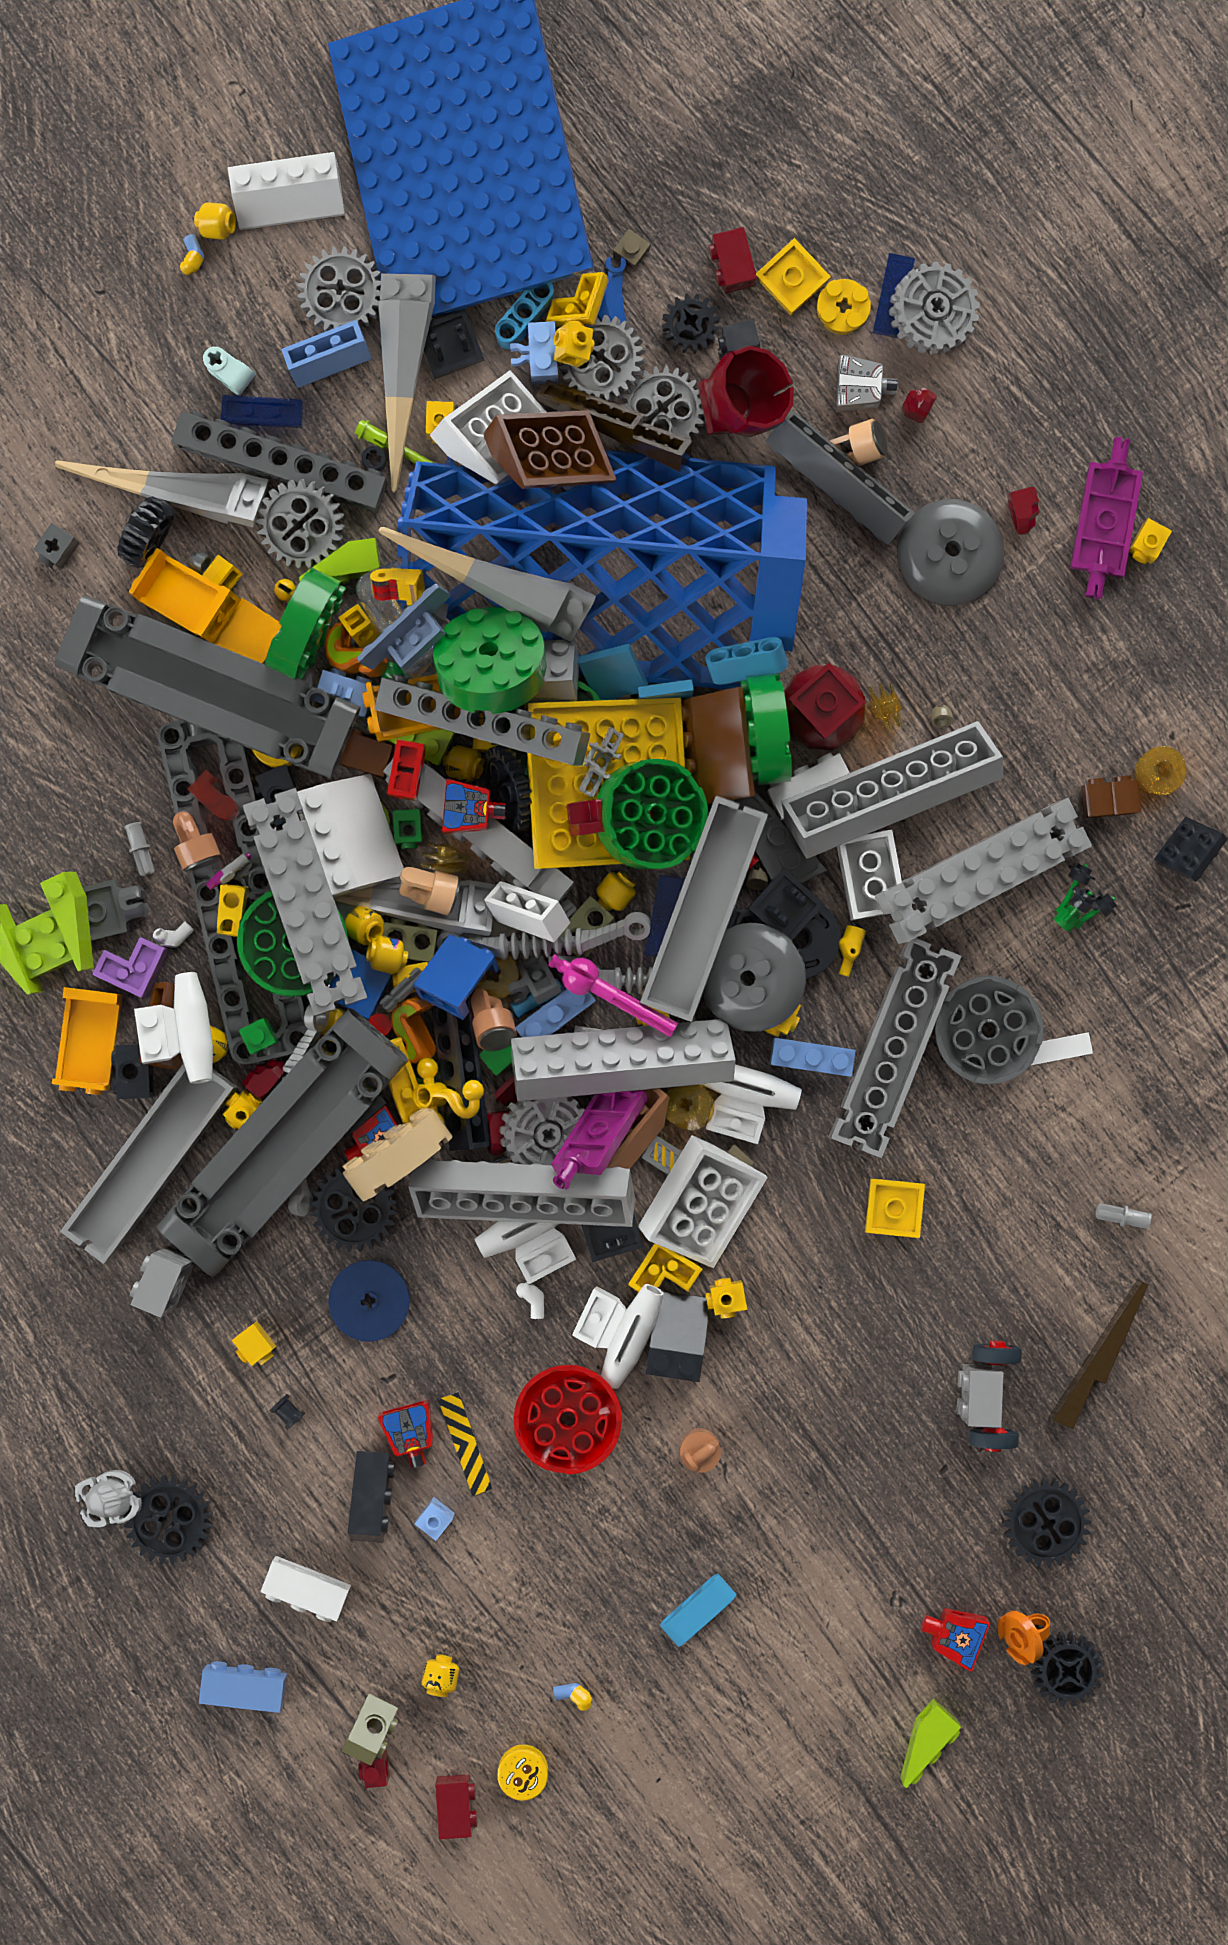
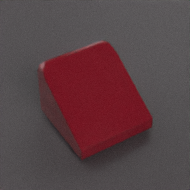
[494,1076,517,1108]

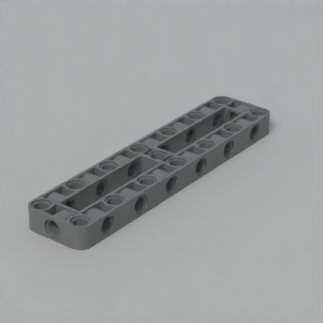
[158,720,308,1064]

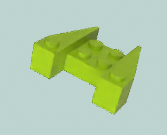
[0,872,94,995]

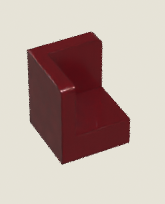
[566,799,605,836]

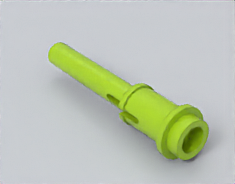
[354,420,435,464]

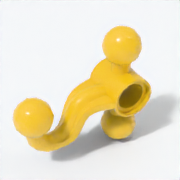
[413,1058,484,1123]

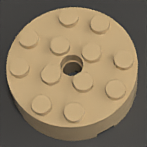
[343,1107,452,1201]

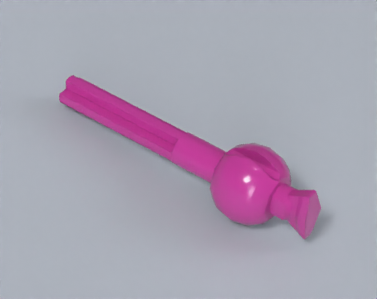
[548,954,678,1037]

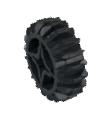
[117,496,173,569]
[1030,1631,1104,1707]

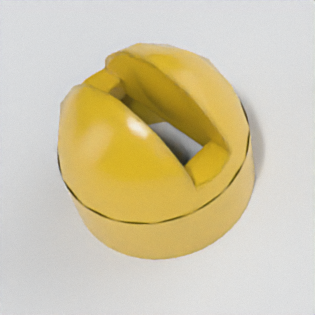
[274,579,296,601]

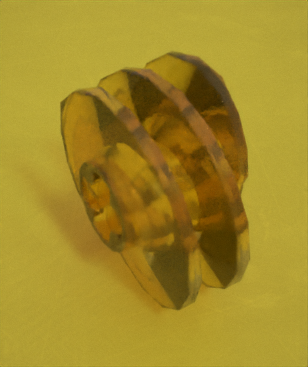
[868,682,902,731]
[1135,746,1187,796]
[419,842,470,874]
[475,956,519,999]
[666,1084,715,1131]

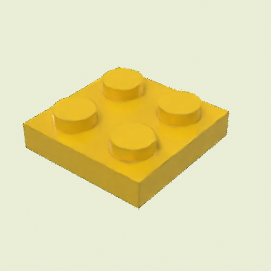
[756,238,831,315]
[865,1178,925,1238]

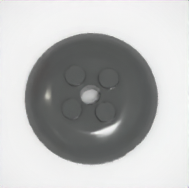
[897,499,1004,606]
[702,923,806,1032]
[935,976,1044,1084]

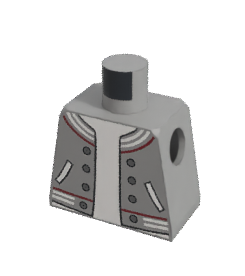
[835,355,898,412]

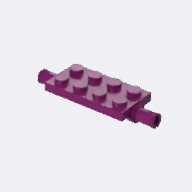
[1070,437,1143,599]
[551,1090,648,1190]

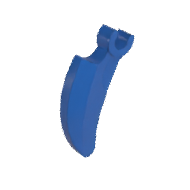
[598,257,630,329]

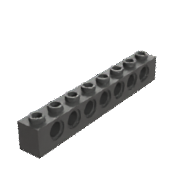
[171,410,388,514]
[374,674,591,766]

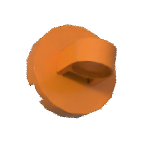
[997,1611,1050,1665]

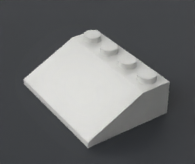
[430,370,546,484]
[297,774,404,899]
[638,1135,768,1268]

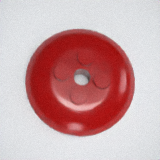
[513,1365,622,1474]

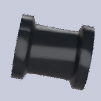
[269,1394,305,1430]

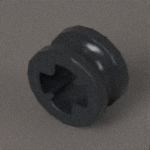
[362,446,387,471]

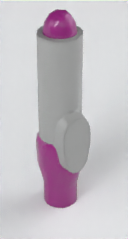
[206,853,252,890]

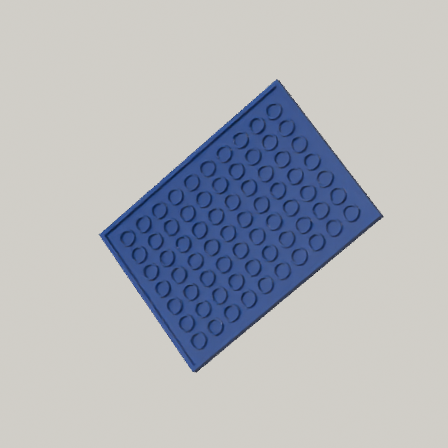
[328,0,594,318]

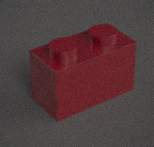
[708,227,757,294]
[435,1774,478,1839]

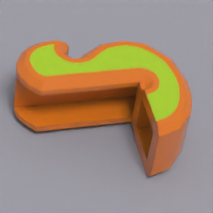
[325,622,388,677]
[391,995,436,1064]

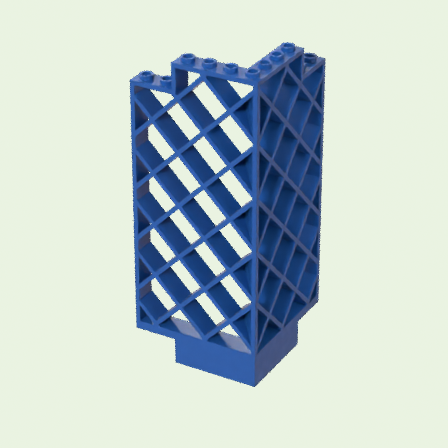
[397,450,807,689]

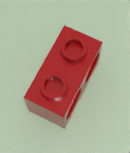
[387,739,426,801]

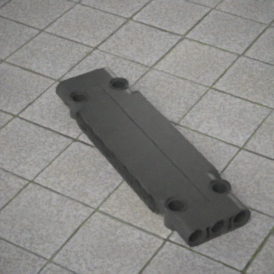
[55,595,361,779]
[157,1008,408,1277]

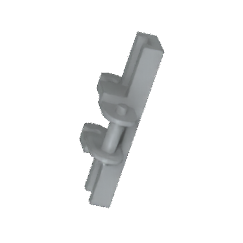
[579,727,624,797]

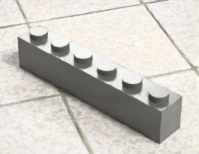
[766,409,915,545]

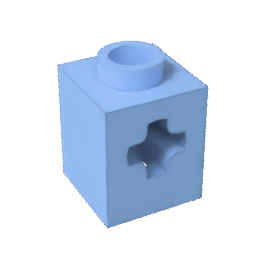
[415,1497,455,1541]

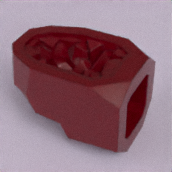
[902,388,937,423]
[1007,487,1039,535]
[242,1059,287,1100]
[487,1110,510,1156]

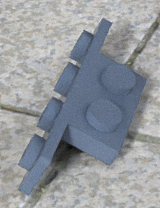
[357,584,451,671]

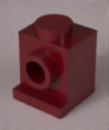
[358,1750,390,1789]

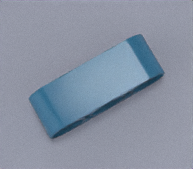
[495,283,555,349]
[705,637,788,685]
[660,1573,736,1647]

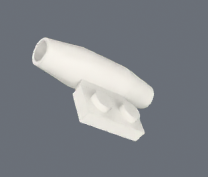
[134,972,213,1084]
[702,1064,802,1144]
[474,1221,576,1284]
[572,1284,664,1389]

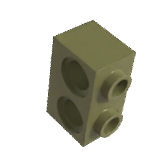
[561,896,614,958]
[382,919,439,962]

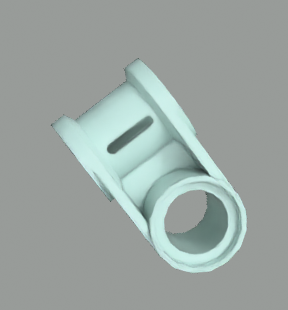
[203,347,256,396]

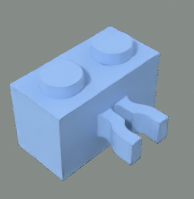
[510,321,558,385]
[313,668,373,719]

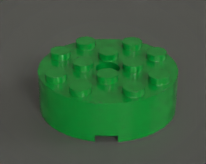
[265,568,346,680]
[433,607,547,714]
[741,673,792,785]
[597,759,708,869]
[237,891,348,997]

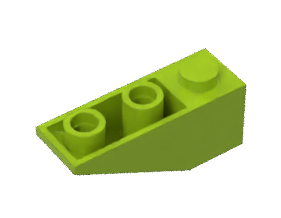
[299,538,381,584]
[900,1698,961,1788]

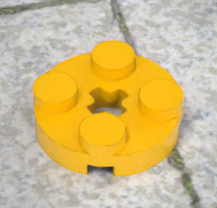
[817,279,871,335]

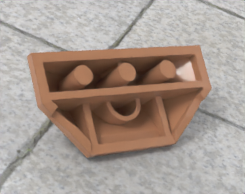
[606,1088,670,1169]

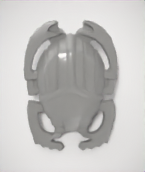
[75,1470,142,1527]

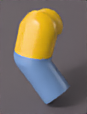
[180,234,204,275]
[553,1683,592,1711]

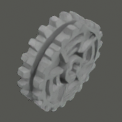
[889,262,980,355]
[499,1096,585,1166]

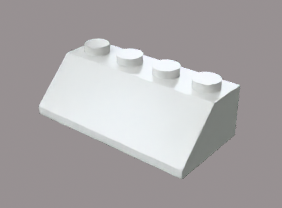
[228,152,345,230]

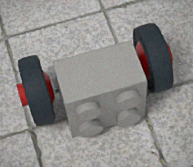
[957,1340,1022,1452]

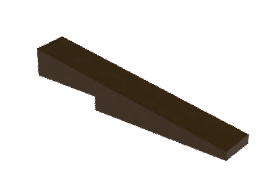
[536,380,693,473]
[1049,1279,1149,1429]

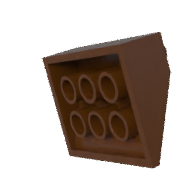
[483,410,616,489]
[681,687,755,807]

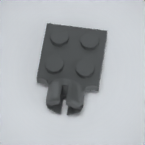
[83,879,149,941]

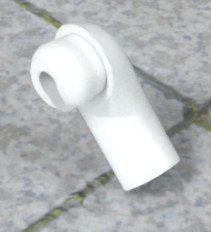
[153,921,194,948]
[516,1282,544,1319]

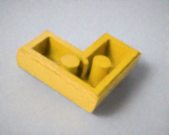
[545,272,609,328]
[628,1243,703,1292]

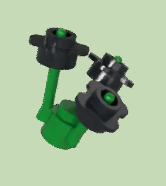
[1053,863,1117,933]

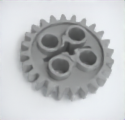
[297,246,381,332]
[560,315,646,402]
[620,366,704,439]
[256,479,345,568]

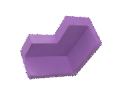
[92,937,170,998]

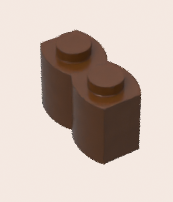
[1081,776,1141,818]

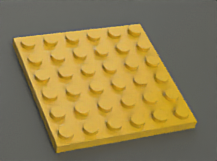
[524,698,690,869]

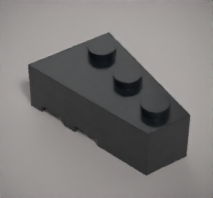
[347,1451,395,1543]

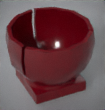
[698,346,794,437]
[784,662,866,750]

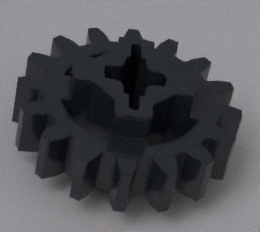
[662,293,720,354]

